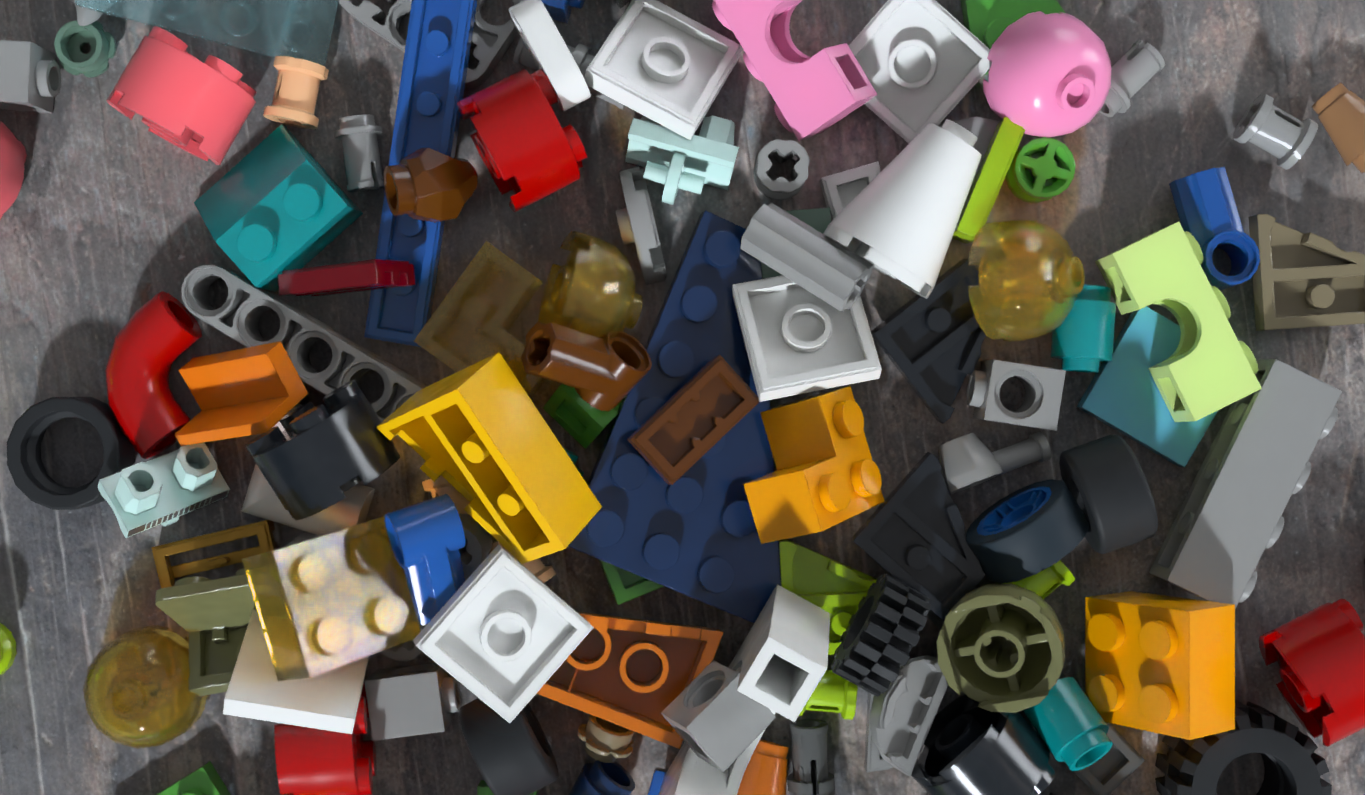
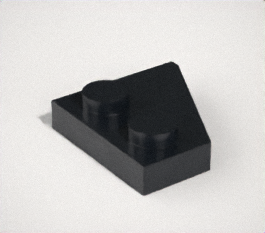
[871,259,1005,424]

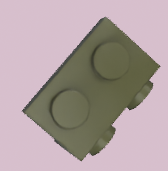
[155,566,313,697]

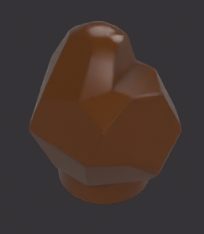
[384,147,478,223]

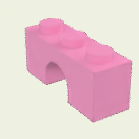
[712,0,878,141]

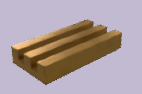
[151,520,280,589]

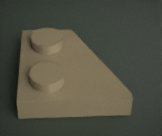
[1248,214,1365,331]

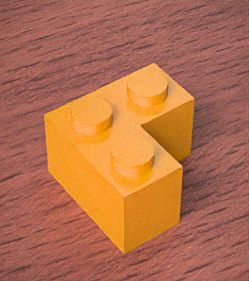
[743,386,885,544]

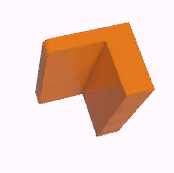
[175,341,308,446]

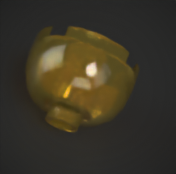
[968,219,1085,342]
[538,231,643,339]
[83,625,211,749]

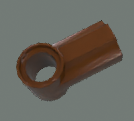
[521,321,652,411]

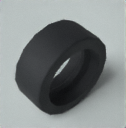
[7,397,135,510]

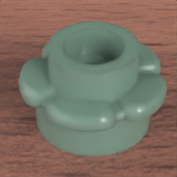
[54,20,116,78]

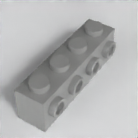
[1149,359,1342,609]

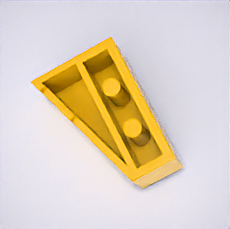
[376,352,602,564]

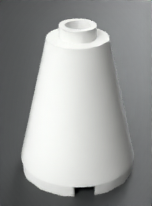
[823,119,982,299]

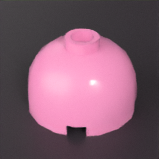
[983,11,1111,138]

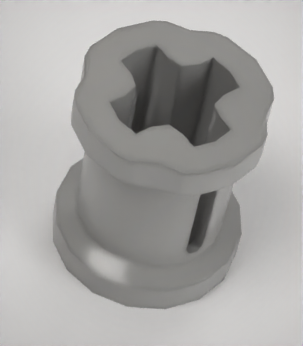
[1233,94,1318,170]
[753,139,810,200]

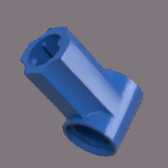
[1169,166,1260,291]
[384,494,466,625]

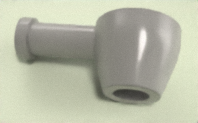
[939,432,1051,495]

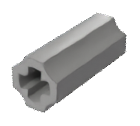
[740,203,874,312]

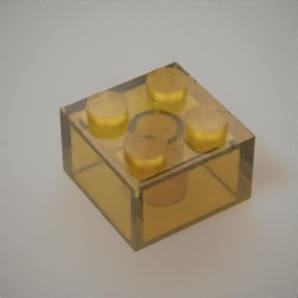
[242,516,421,681]

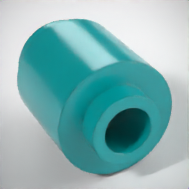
[1050,285,1116,373]
[1023,677,1113,771]

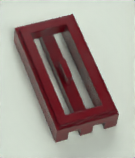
[278,259,415,296]

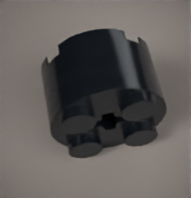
[245,380,400,520]
[911,694,1055,795]

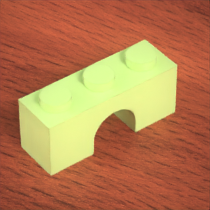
[1095,222,1262,422]

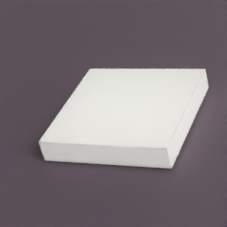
[584,0,743,140]
[849,0,992,144]
[732,275,882,402]
[413,544,594,723]
[223,609,375,734]

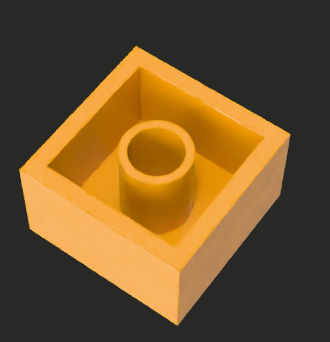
[1085,591,1235,740]

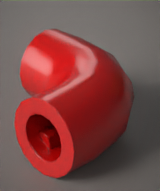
[105,291,202,459]

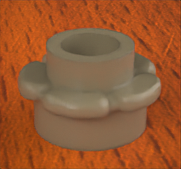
[578,715,634,763]

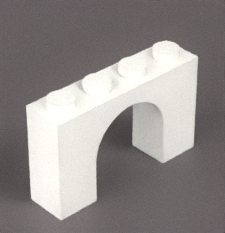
[659,584,831,795]

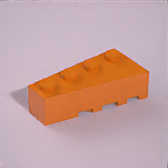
[536,611,724,749]

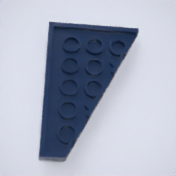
[568,210,781,623]

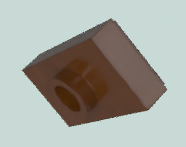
[627,355,759,485]

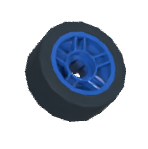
[965,479,1090,584]

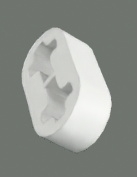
[509,0,591,112]

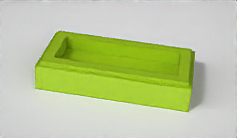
[952,117,1025,244]

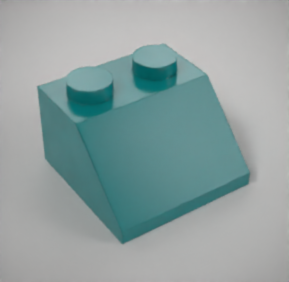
[194,124,363,292]

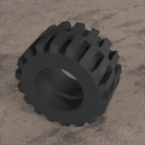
[1155,699,1332,795]

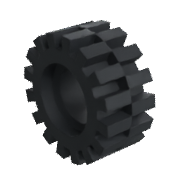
[831,573,931,696]

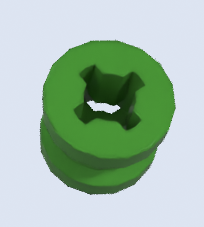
[1005,137,1076,203]

